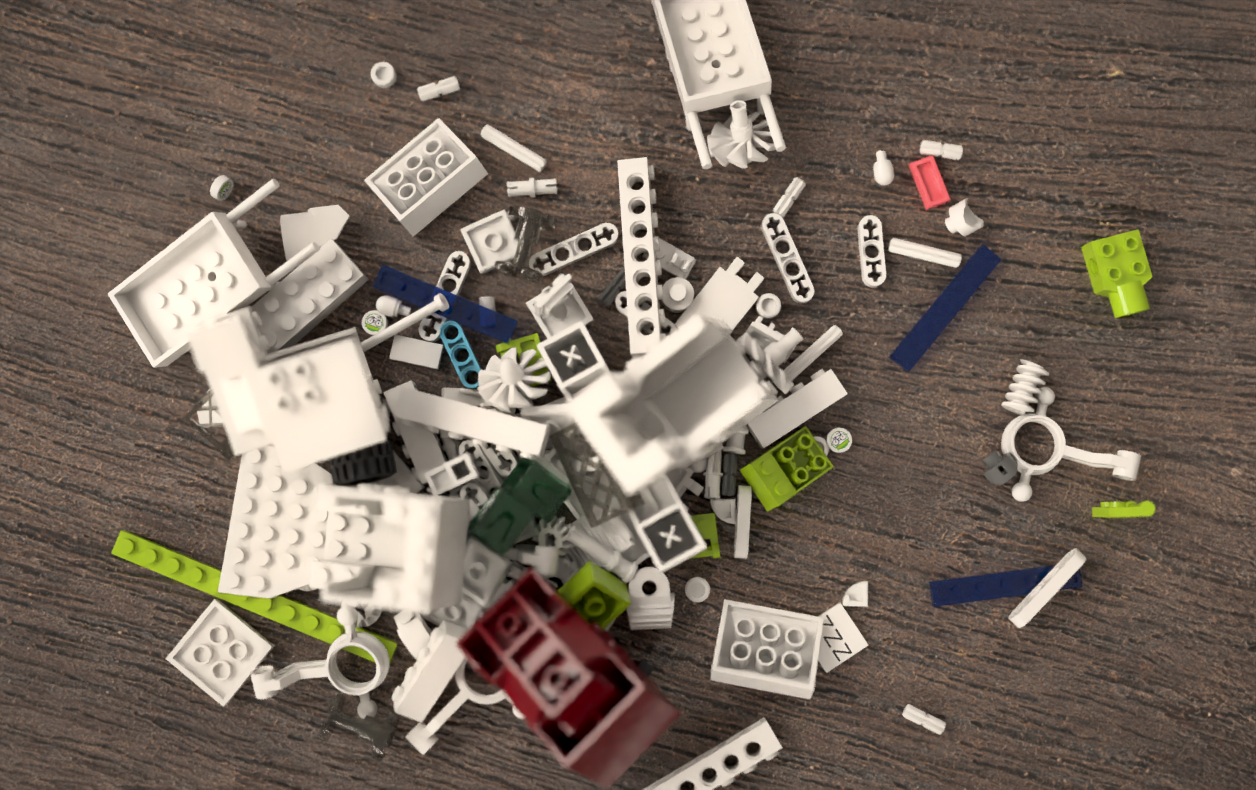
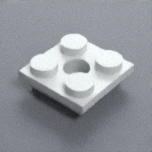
[534,273,574,318]

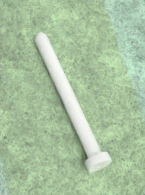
[361,293,449,352]

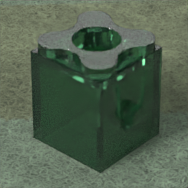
[499,457,572,523]
[468,487,535,555]

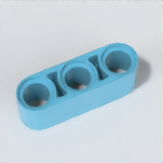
[439,321,482,389]

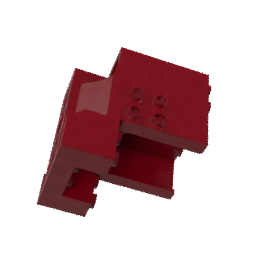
[455,568,681,789]

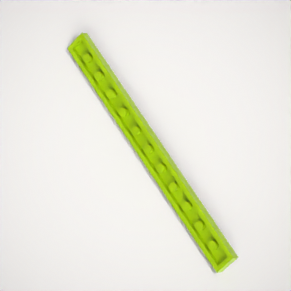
[111,530,399,663]

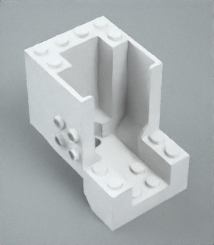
[186,306,390,473]
[565,314,778,495]
[309,484,471,613]

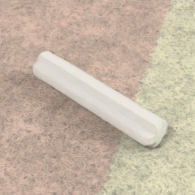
[481,125,547,172]
[888,238,962,268]
[783,325,843,381]

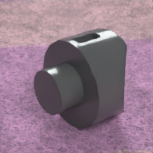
[982,450,1017,485]

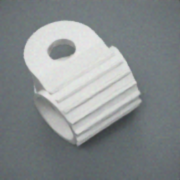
[627,567,675,630]

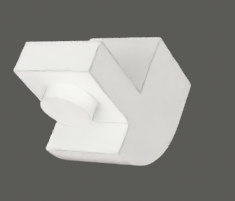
[424,452,480,495]
[393,610,433,660]

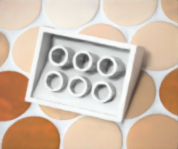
[364,118,488,237]
[710,599,824,700]

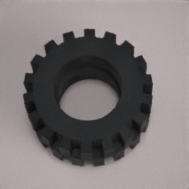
[329,440,397,486]

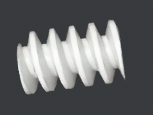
[1001,360,1050,415]

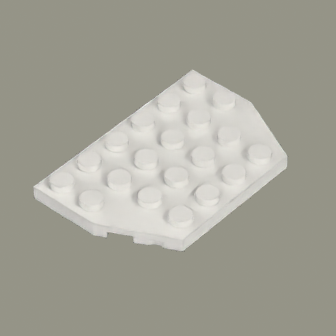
[218,446,333,599]

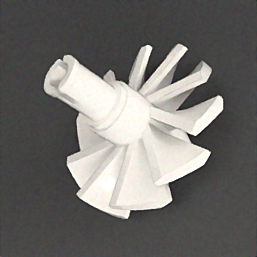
[707,100,776,168]
[736,328,804,394]
[478,347,551,413]

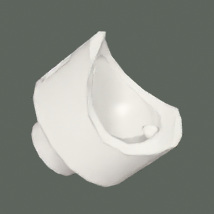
[945,198,984,236]
[661,277,694,313]

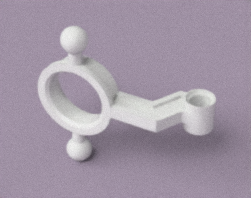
[1001,387,1141,502]
[467,488,559,575]
[250,605,390,720]
[405,657,524,755]

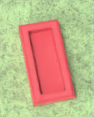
[908,155,951,210]

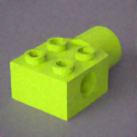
[1081,229,1152,318]

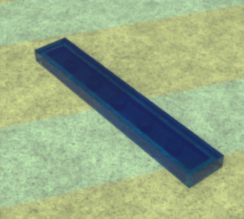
[889,244,1002,373]
[372,264,518,345]
[929,564,1083,607]

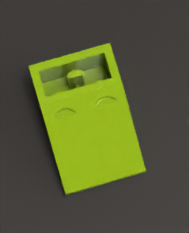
[740,426,834,512]

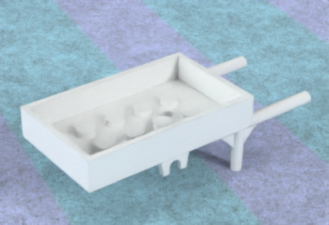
[651,0,786,169]
[108,178,320,368]

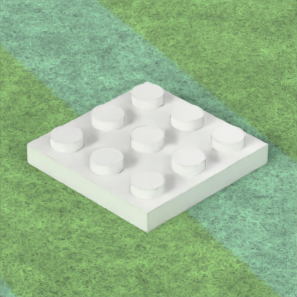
[166,599,274,707]

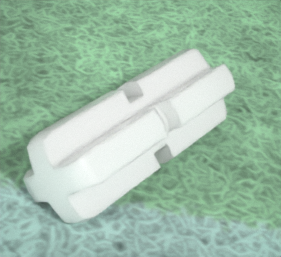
[417,76,460,101]
[920,140,963,160]
[773,177,806,217]
[902,704,946,734]

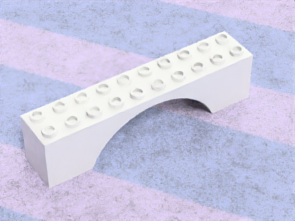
[537,321,708,573]

